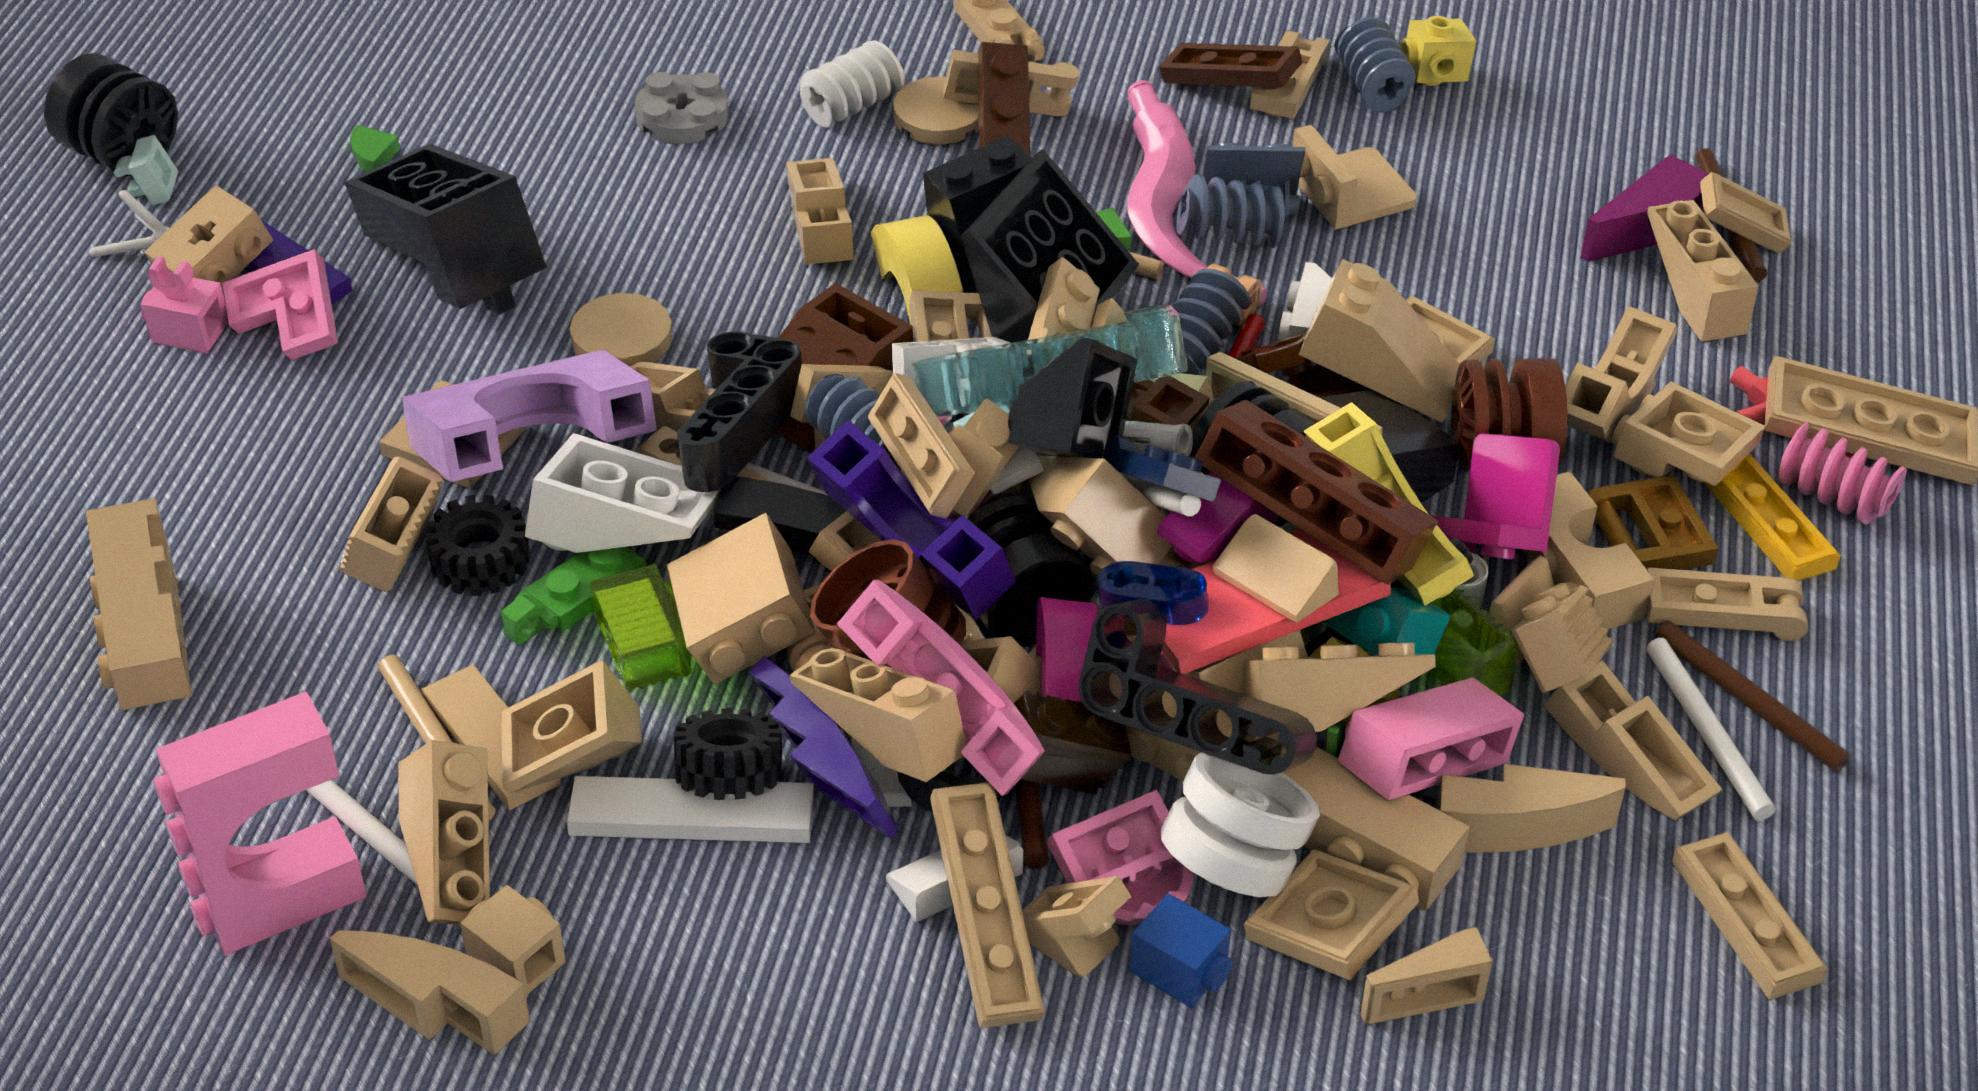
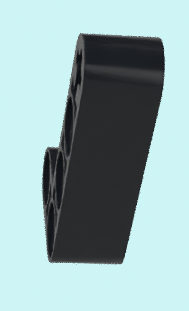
[677,331,803,492]
[1079,599,1317,775]

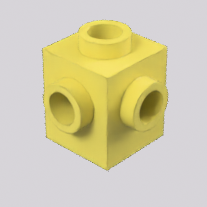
[1400,16,1477,86]

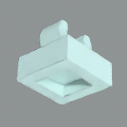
[114,135,179,206]

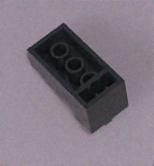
[344,143,547,315]

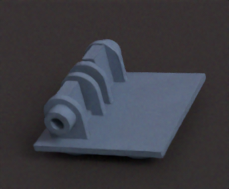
[1202,142,1305,219]

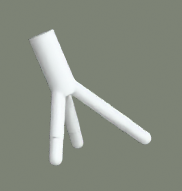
[89,190,169,257]

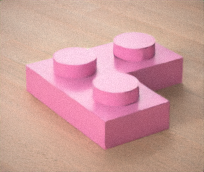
[222,249,338,360]

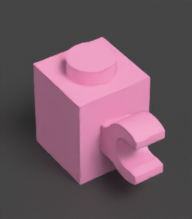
[141,256,228,354]

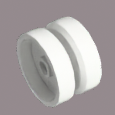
[1161,752,1320,897]

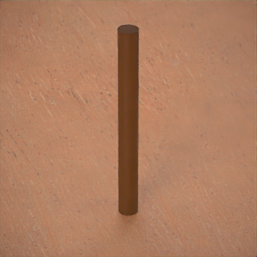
[1695,148,1767,282]
[1655,621,1850,772]

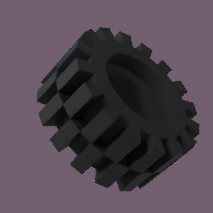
[425,495,530,596]
[674,708,782,800]

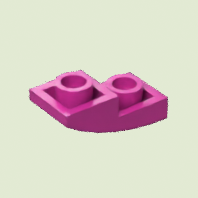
[1036,597,1098,706]

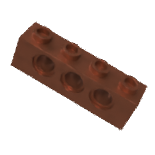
[1194,400,1438,585]

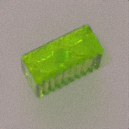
[590,564,692,692]
[1429,587,1519,696]

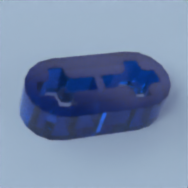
[1097,561,1209,625]

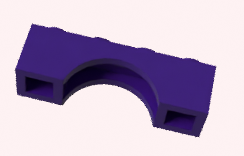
[807,420,1016,620]

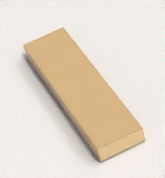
[930,782,1045,1029]

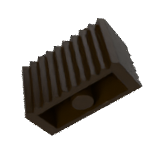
[1014,690,1132,795]

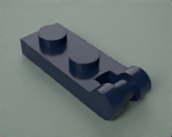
[1103,435,1221,502]

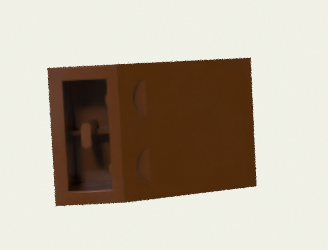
[776,283,913,453]

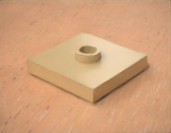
[1243,849,1419,980]

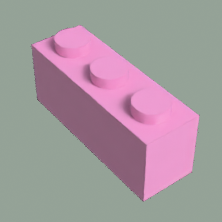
[1338,677,1524,800]

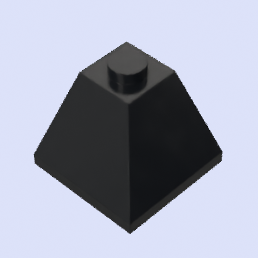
[1008,337,1138,459]

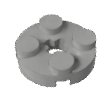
[635,72,729,144]

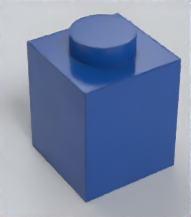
[1129,893,1233,1008]

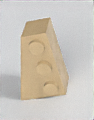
[86,498,192,710]

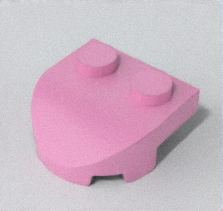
[1046,790,1194,925]

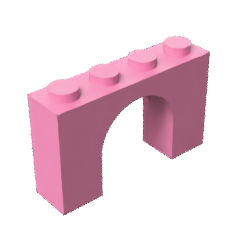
[152,691,367,956]

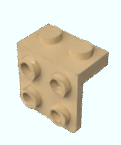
[1292,125,1417,230]

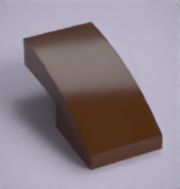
[1126,372,1210,426]

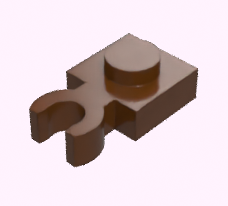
[1235,332,1313,376]

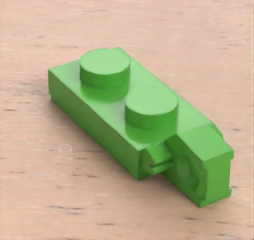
[501,547,647,646]

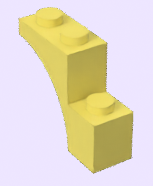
[1304,402,1474,606]

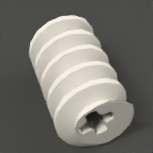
[800,40,905,127]

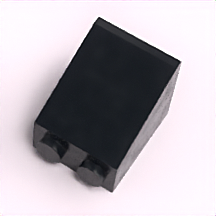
[923,135,1032,293]
[1319,390,1460,503]

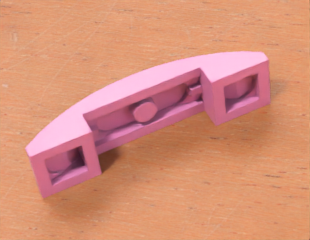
[837,580,1045,796]

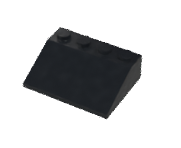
[961,149,1140,380]

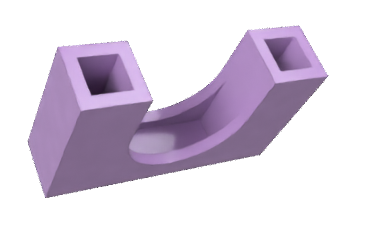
[402,350,657,482]

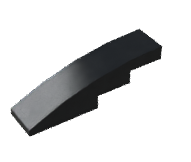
[713,476,855,573]

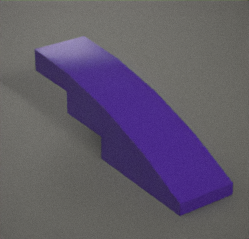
[748,656,899,840]

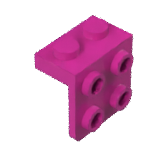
[1430,434,1560,559]

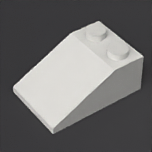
[525,433,721,553]

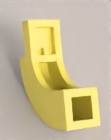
[870,215,970,339]

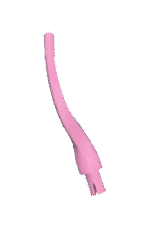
[1127,80,1268,307]

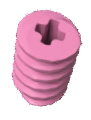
[1779,422,1907,525]

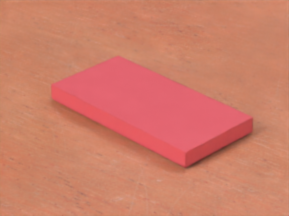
[1126,529,1391,674]

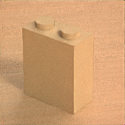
[667,513,816,685]

